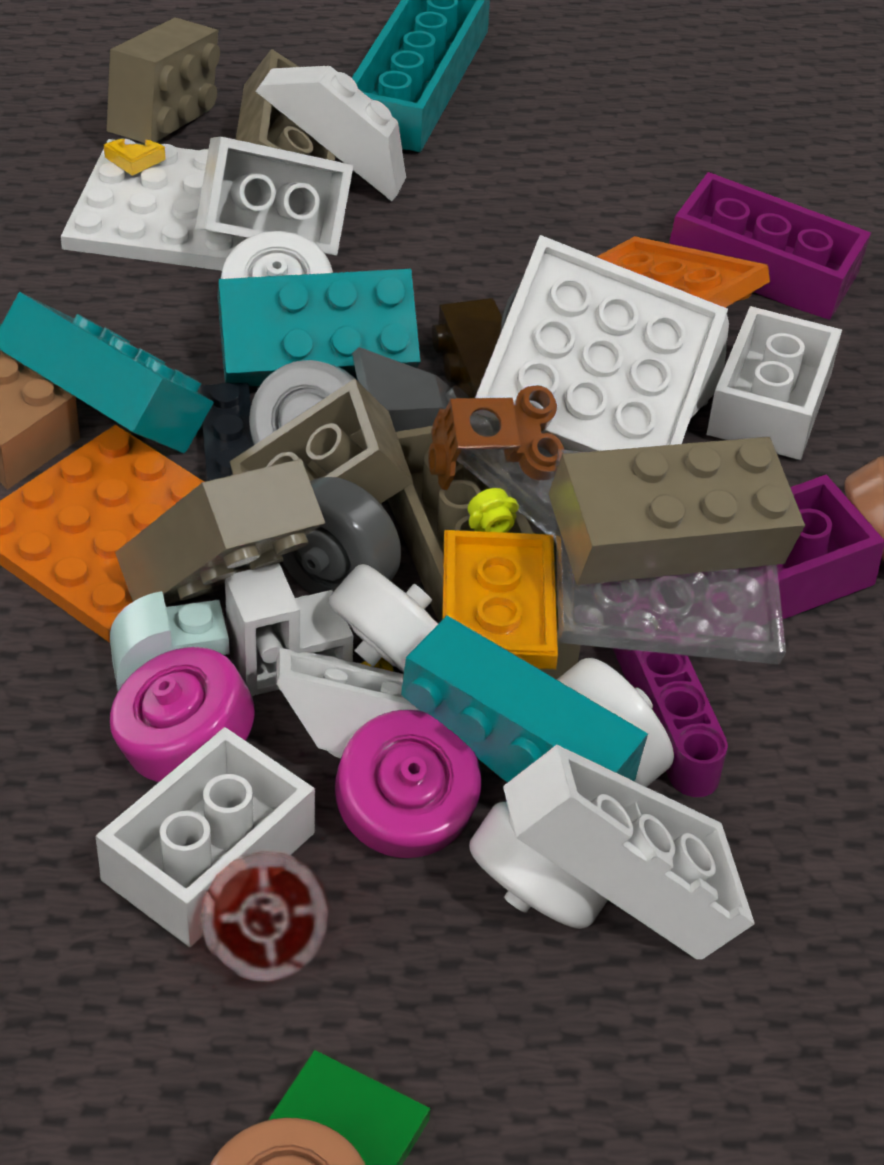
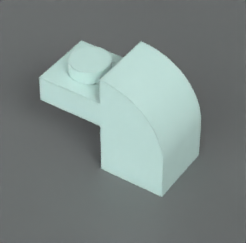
[110,591,229,691]

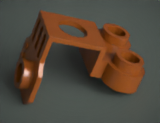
[428,385,565,490]

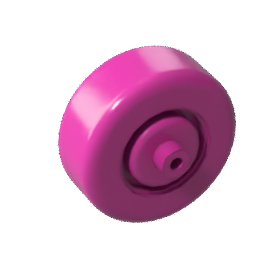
[110,647,255,782]
[335,710,481,858]

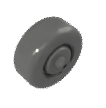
[282,477,401,595]

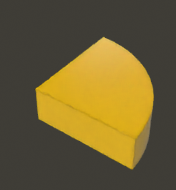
[104,139,166,176]

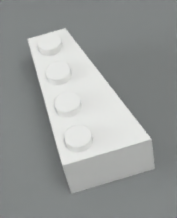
[503,745,755,959]

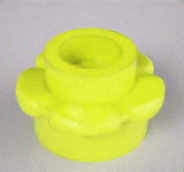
[467,488,519,533]

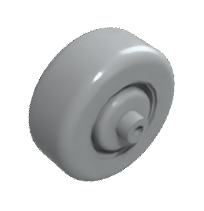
[249,360,354,445]

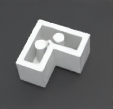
[225,563,353,696]

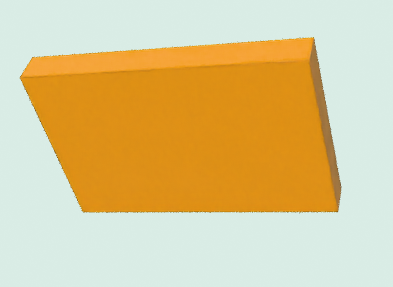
[442,530,558,669]

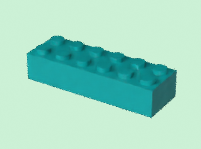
[352,0,490,152]

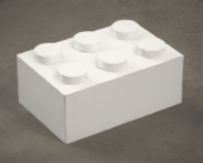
[195,137,353,255]
[707,306,842,460]
[95,727,315,947]

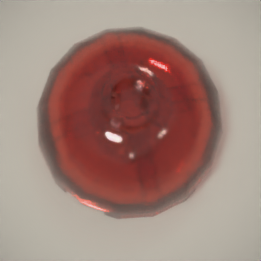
[200,850,330,982]

